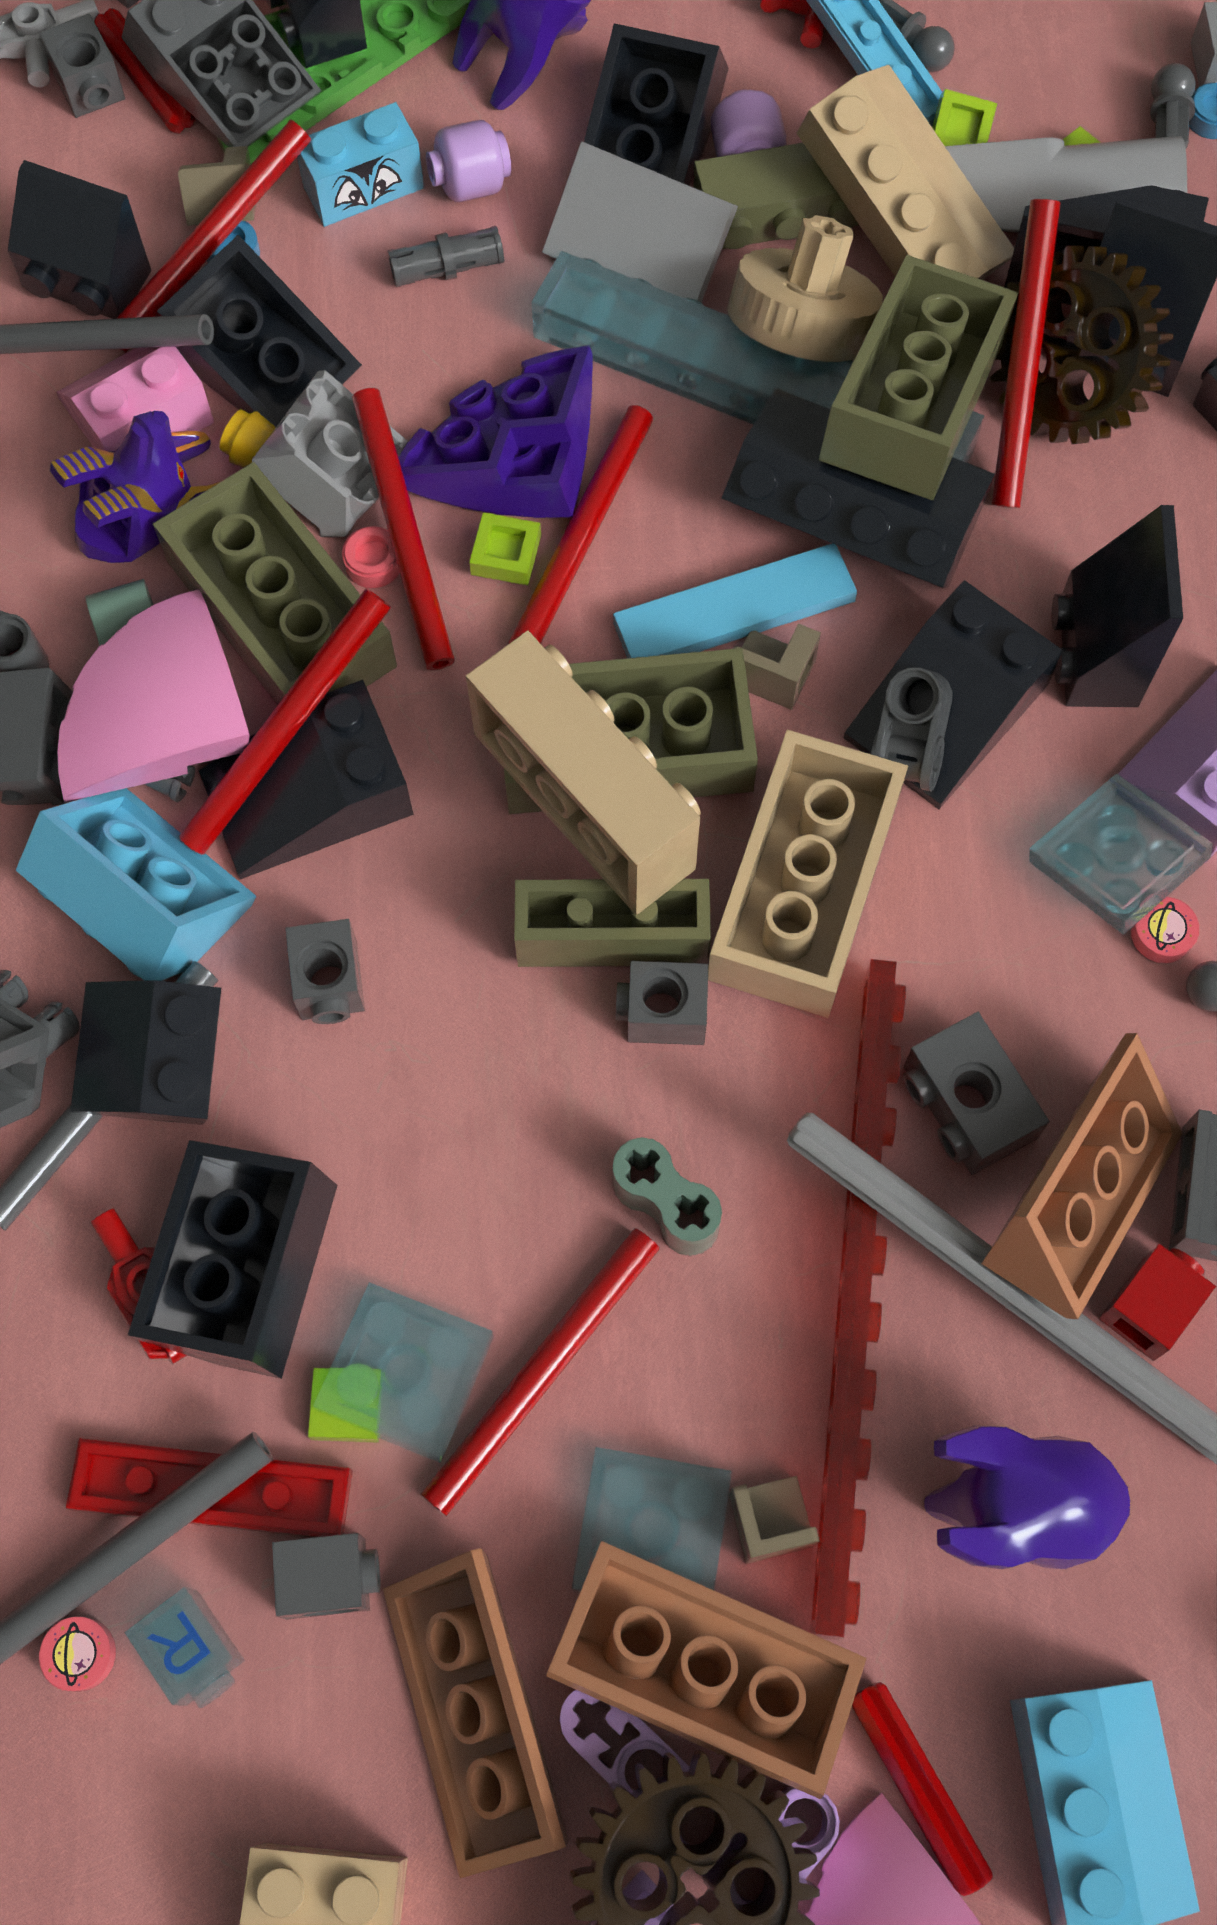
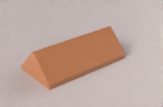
[981,1033,1182,1319]
[546,1541,867,1799]
[383,1548,569,1878]

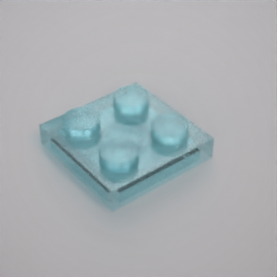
[1029,773,1213,935]
[313,1282,494,1463]
[572,1447,732,1591]

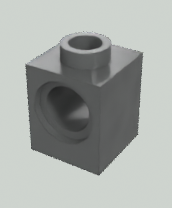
[39,13,125,118]
[285,919,365,1024]
[616,961,708,1045]
[272,1533,381,1620]

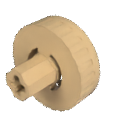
[727,215,884,362]

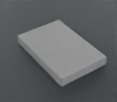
[542,141,738,317]

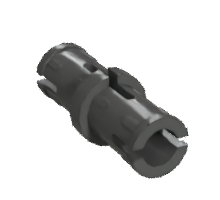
[387,226,505,288]

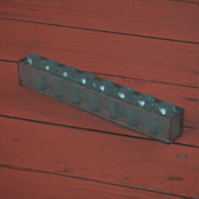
[531,250,984,463]

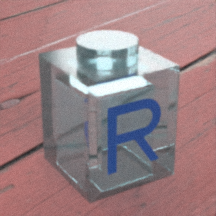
[124,1587,245,1708]

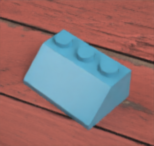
[16,788,256,981]
[1010,1680,1200,1925]

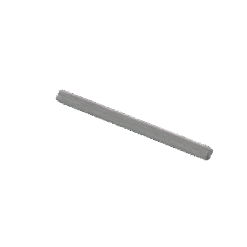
[787,1113,1217,1464]

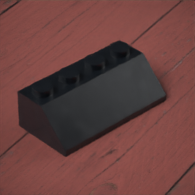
[721,388,996,588]

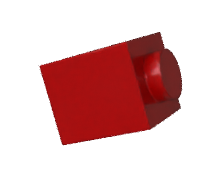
[1098,1243,1216,1361]

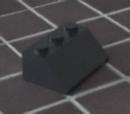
[128,1140,338,1379]

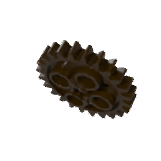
[990,246,1173,444]
[569,1750,820,1925]

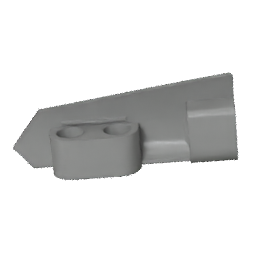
[945,136,1187,233]

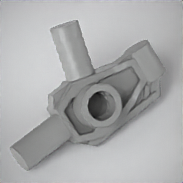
[0,0,99,87]

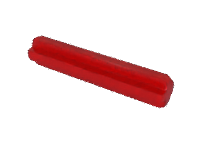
[94,8,195,134]
[852,1682,993,1896]

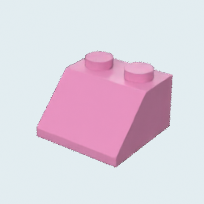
[56,346,214,451]

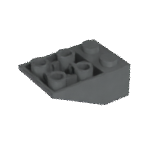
[121,0,321,147]

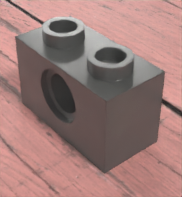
[903,1011,1050,1175]

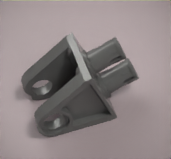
[0,970,80,1128]

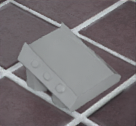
[252,370,408,537]

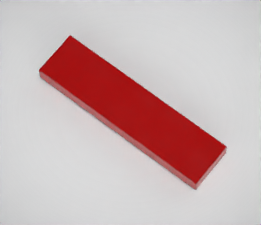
[66,1438,353,1538]

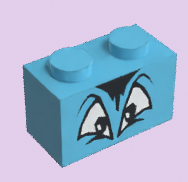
[297,102,424,227]

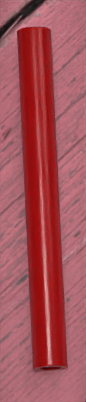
[116,119,312,353]
[991,199,1061,508]
[352,388,455,670]
[508,405,653,644]
[179,588,391,855]
[420,1228,660,1517]

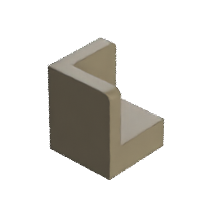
[178,146,256,226]
[733,623,821,710]
[729,1476,820,1564]

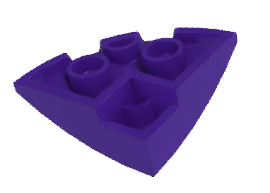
[398,345,593,518]

